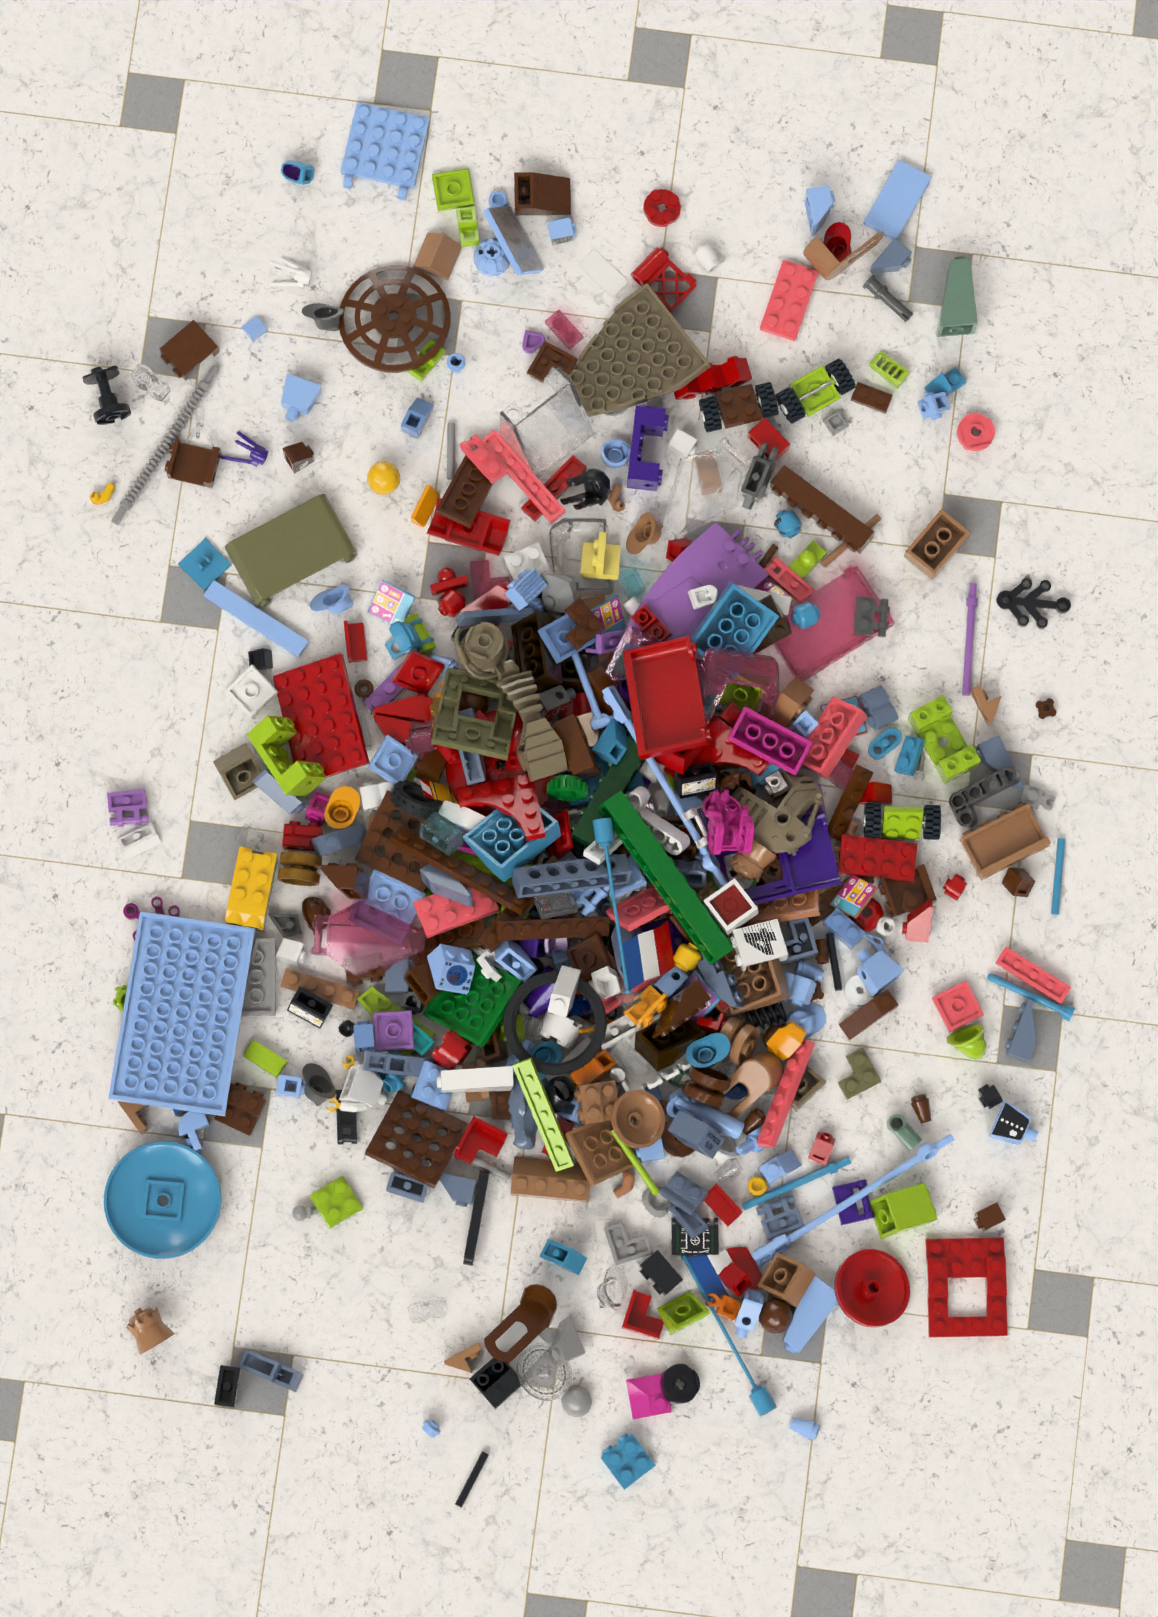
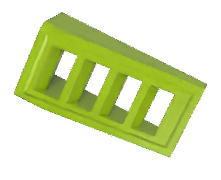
[868,351,910,389]

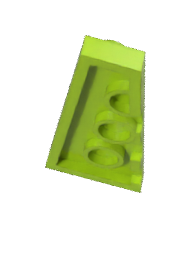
[357,987,436,1055]

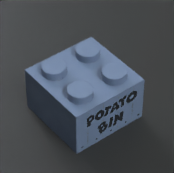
[668,1110,725,1159]

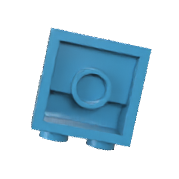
[601,1433,656,1490]

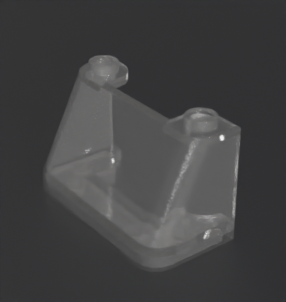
[549,518,614,598]

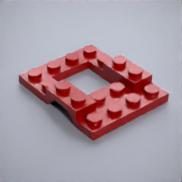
[925,1238,1008,1338]

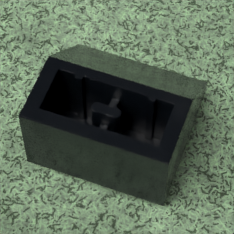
[469,1357,525,1410]

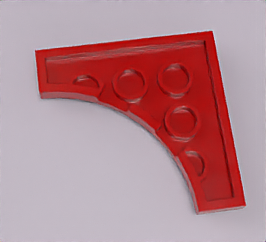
[664,715,772,780]
[456,774,546,841]

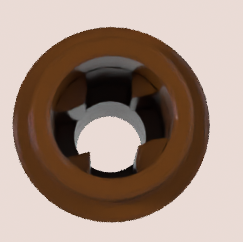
[910,1094,932,1124]
[742,1107,766,1135]

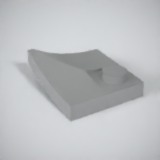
[541,571,578,613]

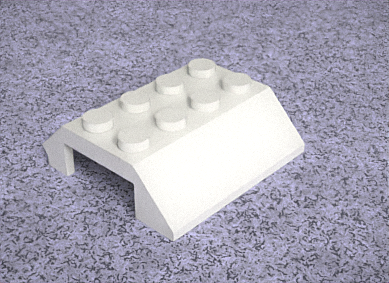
[593,1012,691,1093]

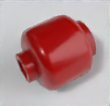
[438,589,466,617]

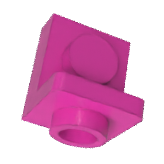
[305,791,330,826]

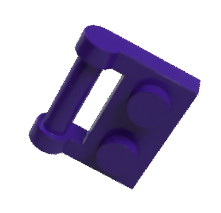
[832,1179,875,1226]

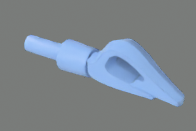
[865,934,890,956]

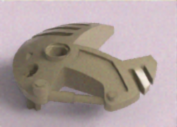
[732,769,824,856]

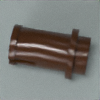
[815,939,830,964]

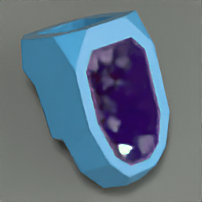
[281,160,315,185]

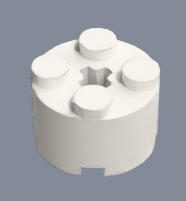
[538,1012,583,1048]

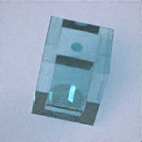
[618,567,646,600]

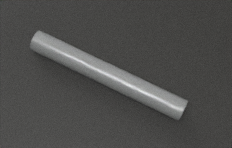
[447,423,455,480]

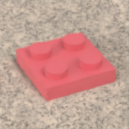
[931,981,984,1033]

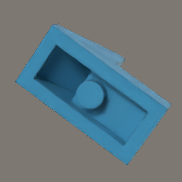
[924,367,967,396]

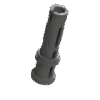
[862,274,914,323]

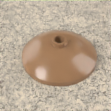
[611,1090,665,1148]

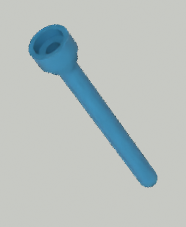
[987,973,1075,1021]

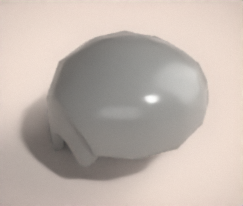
[561,1385,592,1417]

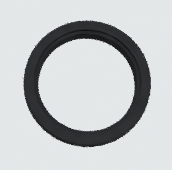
[504,972,607,1075]

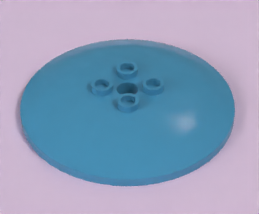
[104,1141,221,1259]

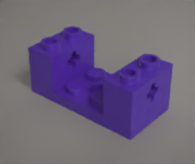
[627,405,669,491]

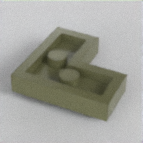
[838,1048,881,1100]

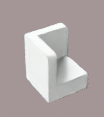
[591,966,622,999]

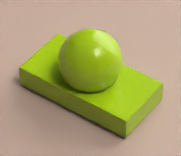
[788,540,827,579]

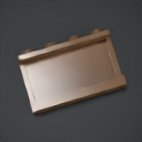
[960,803,1051,881]

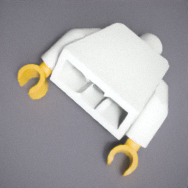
[327,1055,387,1112]

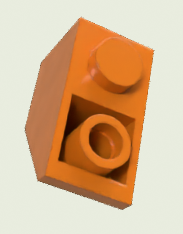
[570,1049,617,1085]

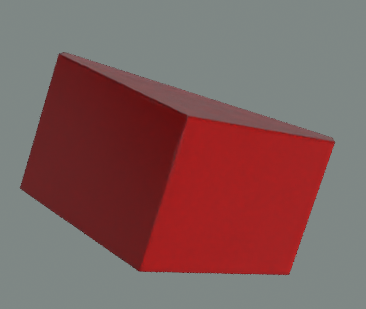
[859,781,892,805]

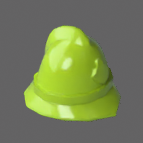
[947,1025,986,1060]

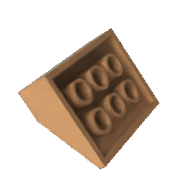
[719,922,791,1015]

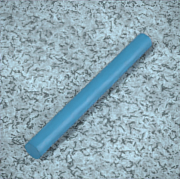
[1051,838,1065,915]

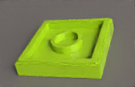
[432,168,475,212]

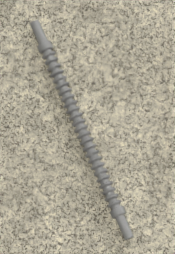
[111,365,219,525]

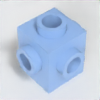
[917,392,951,420]

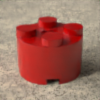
[431,1030,474,1070]

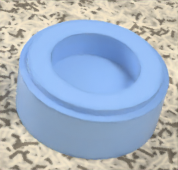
[489,191,507,207]

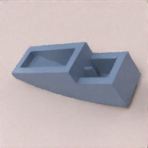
[238,1349,304,1392]

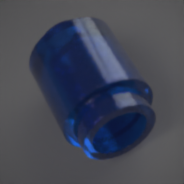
[568,996,591,1016]

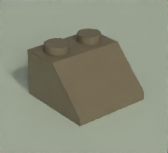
[213,743,263,800]

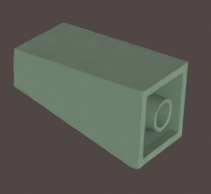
[936,256,978,337]

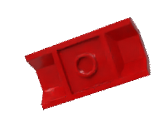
[427,498,511,556]

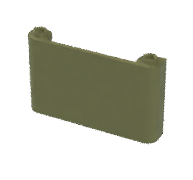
[225,494,358,608]

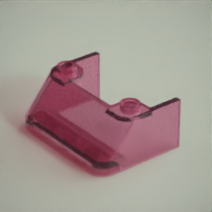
[699,648,779,720]

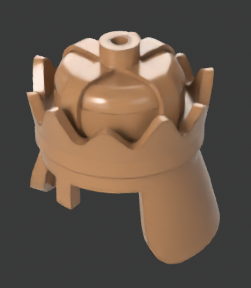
[729,840,777,882]
[126,1307,174,1355]

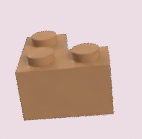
[766,677,814,728]

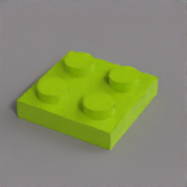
[309,1176,363,1229]

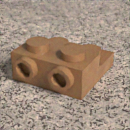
[574,1080,618,1124]

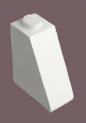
[547,965,581,1017]

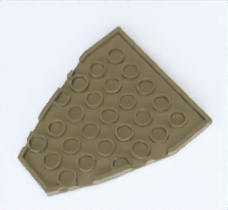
[562,283,711,418]

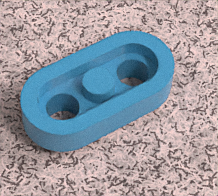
[868,728,902,760]

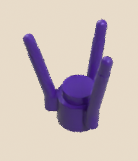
[220,431,269,467]

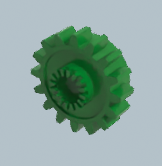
[546,775,589,802]

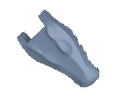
[508,1076,546,1150]

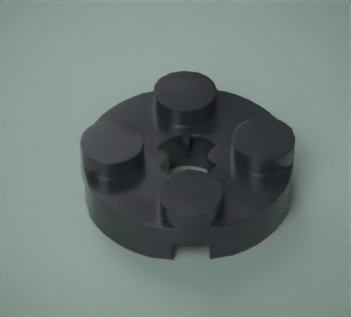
[660,1364,700,1404]

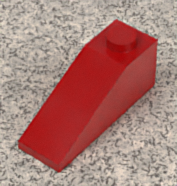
[371,694,433,724]

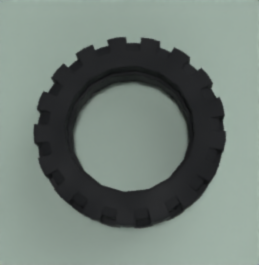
[390,780,443,819]

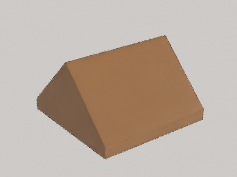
[413,233,462,280]

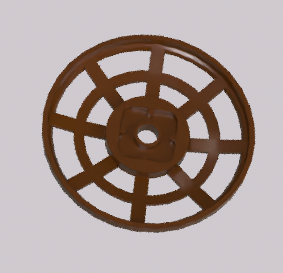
[339,265,451,373]

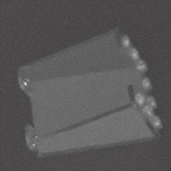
[500,366,595,478]

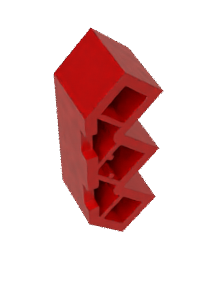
[674,356,752,400]

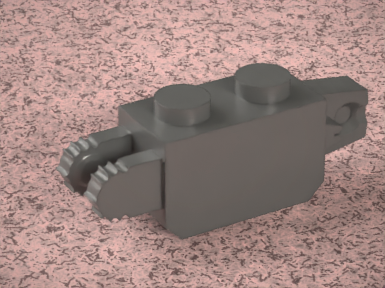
[741,443,778,510]

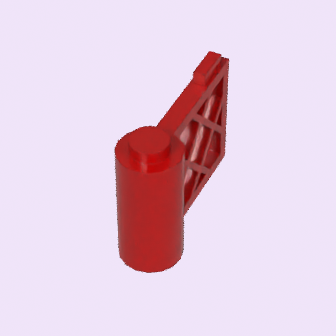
[630,247,697,313]

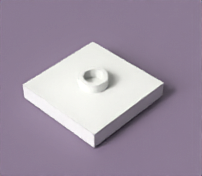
[225,665,278,719]

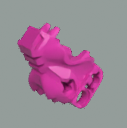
[702,789,754,855]

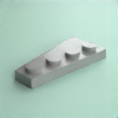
[241,938,276,1016]

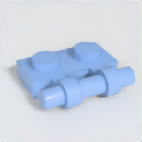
[568,886,610,917]

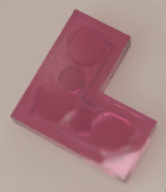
[470,560,510,600]

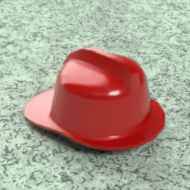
[823,222,852,262]

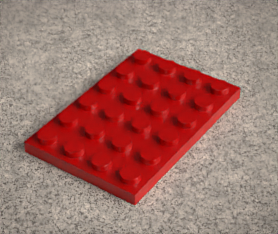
[273,653,370,778]

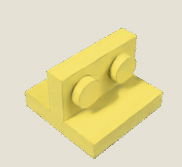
[580,532,621,580]

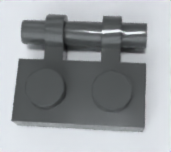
[853,596,890,638]

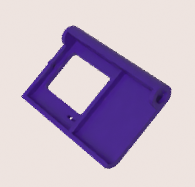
[708,811,842,905]

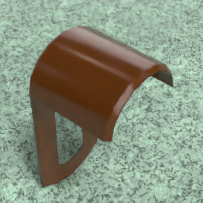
[484,1284,557,1363]

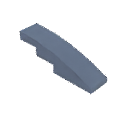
[457,708,486,786]

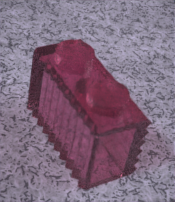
[406,725,435,755]

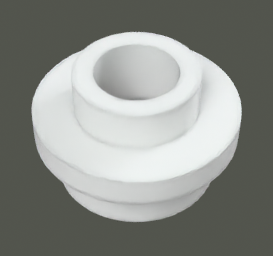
[877,917,895,936]

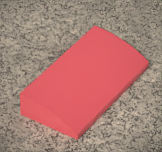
[801,697,868,779]

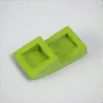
[456,206,480,247]
[407,340,446,382]
[243,1040,288,1079]

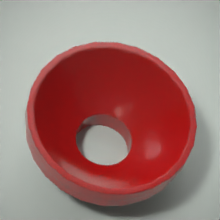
[848,898,883,931]

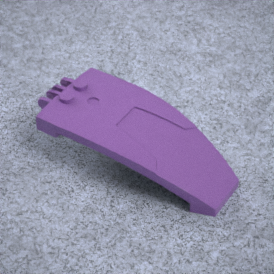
[621,522,769,651]

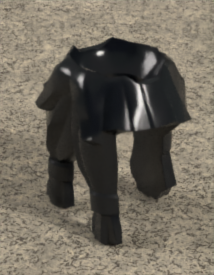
[560,468,611,510]

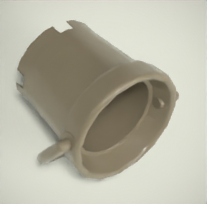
[454,622,510,680]

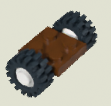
[699,382,779,433]

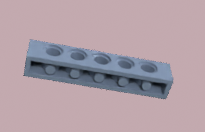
[512,854,632,898]

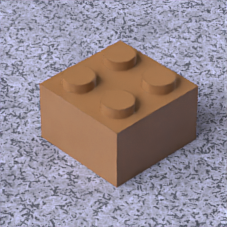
[757,1252,816,1308]

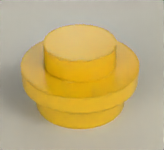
[747,1176,767,1196]

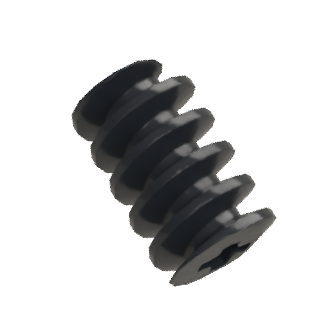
[743,1001,787,1030]

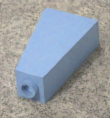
[783,1276,838,1354]

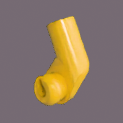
[89,483,116,505]

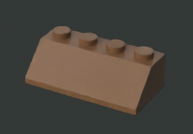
[511,1156,590,1203]

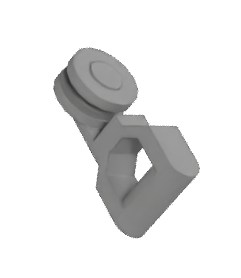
[610,1065,626,1097]

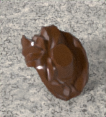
[302,897,332,935]

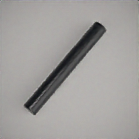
[826,933,843,991]
[455,1451,489,1508]

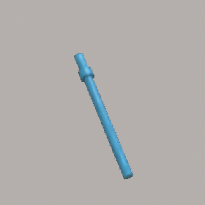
[742,1157,851,1210]

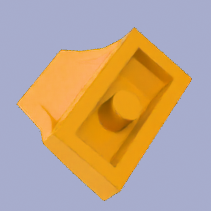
[766,1020,806,1061]

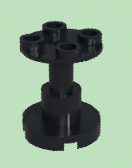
[82,366,131,425]

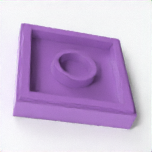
[373,1010,414,1052]

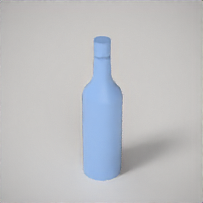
[674,1096,744,1140]

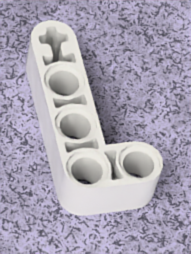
[627,786,690,855]

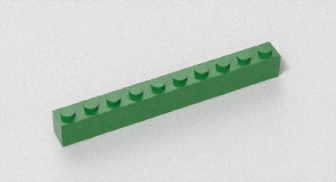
[597,791,734,966]

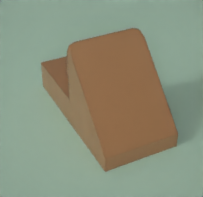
[970,686,1001,726]
[118,1101,149,1135]
[444,1342,483,1373]

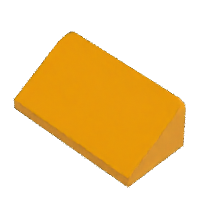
[411,485,440,527]

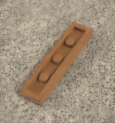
[280,968,360,1010]

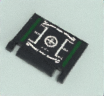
[671,1218,719,1255]

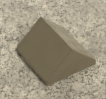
[776,1066,826,1112]

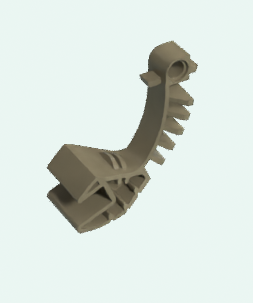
[495,659,568,782]

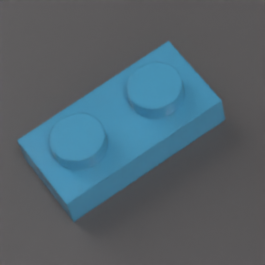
[894,736,925,776]

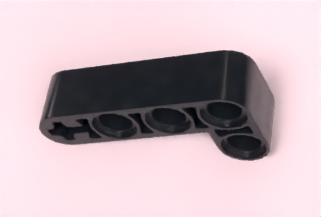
[949,767,1021,828]

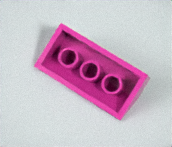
[727,707,813,776]

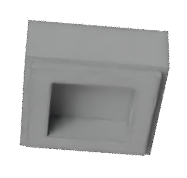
[823,410,849,436]

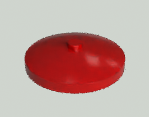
[834,1249,910,1328]

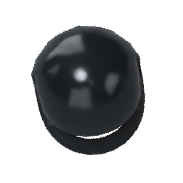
[544,1075,575,1113]

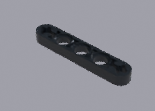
[463,1170,489,1266]

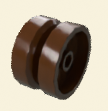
[682,1065,731,1107]

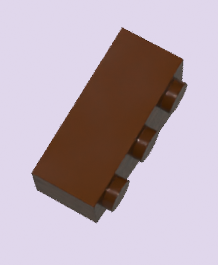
[552,714,603,781]

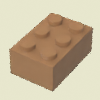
[903,509,971,580]

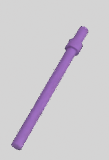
[962,583,978,696]

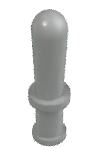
[472,1156,511,1182]

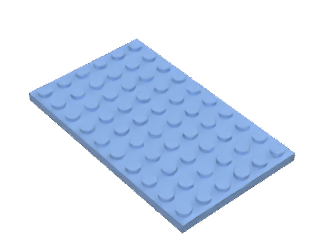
[108,911,255,1116]

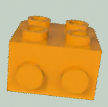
[623,985,667,1029]

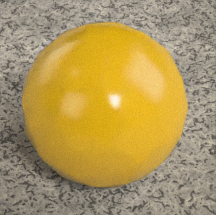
[367,461,400,495]

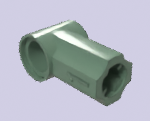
[887,1114,922,1151]

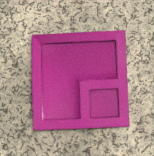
[626,1374,672,1419]

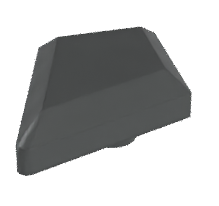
[268,913,302,938]

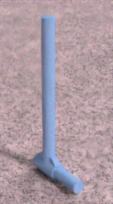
[572,652,617,731]

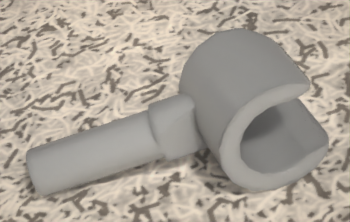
[913,755,925,781]

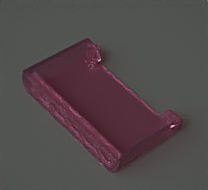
[773,565,895,682]

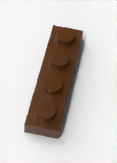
[827,764,874,841]

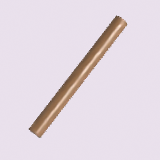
[820,514,882,568]

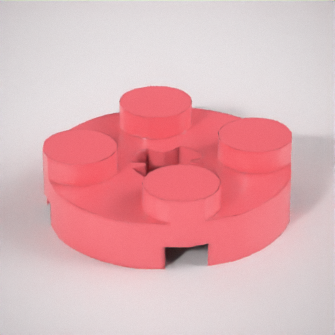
[957,413,995,451]

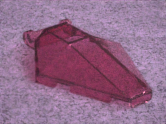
[311,901,426,978]

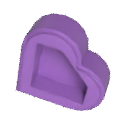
[522,330,545,354]

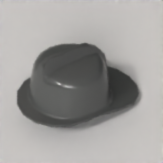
[302,303,344,331]
[302,1063,336,1106]

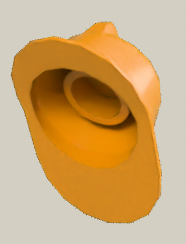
[324,786,361,830]

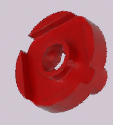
[643,189,681,227]

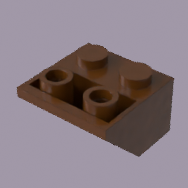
[320,863,370,899]

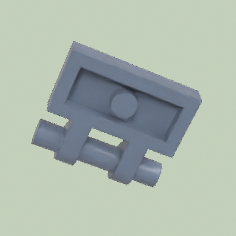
[756,1195,804,1239]

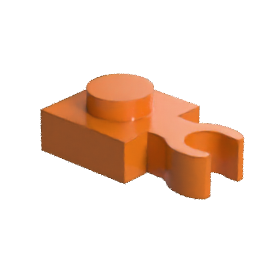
[705,1293,741,1321]

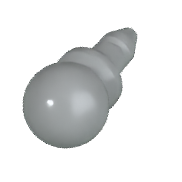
[292,1205,319,1221]

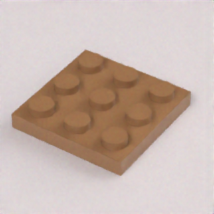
[565,1120,634,1187]

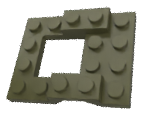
[431,668,517,760]

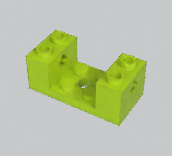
[908,695,981,784]
[246,715,327,797]

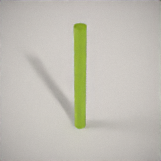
[610,1130,660,1196]

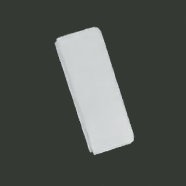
[117,822,161,859]

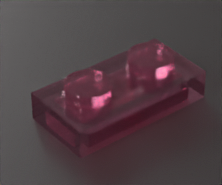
[545,309,584,350]

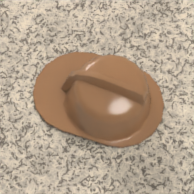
[626,512,663,554]

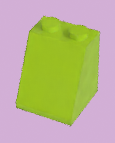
[870,1183,938,1239]

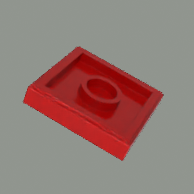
[392,649,445,694]

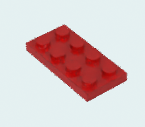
[838,834,918,882]

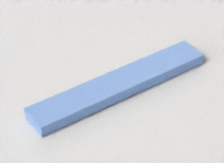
[203,580,309,658]

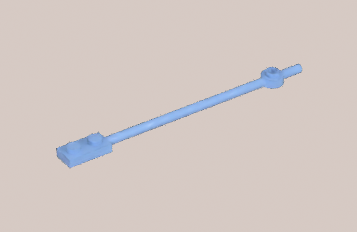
[602,685,728,887]
[751,1134,954,1268]

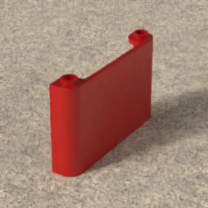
[622,636,712,760]

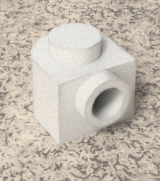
[764,771,788,798]

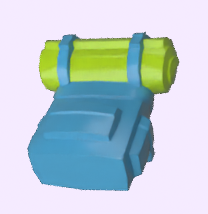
[385,614,436,660]

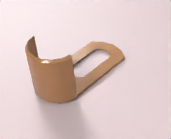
[803,231,884,280]
[710,1051,784,1119]

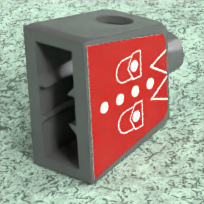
[536,685,576,721]

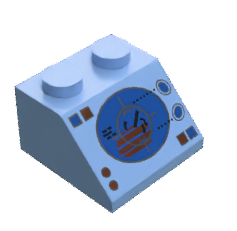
[804,185,835,236]
[427,944,475,994]

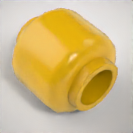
[673,942,702,972]

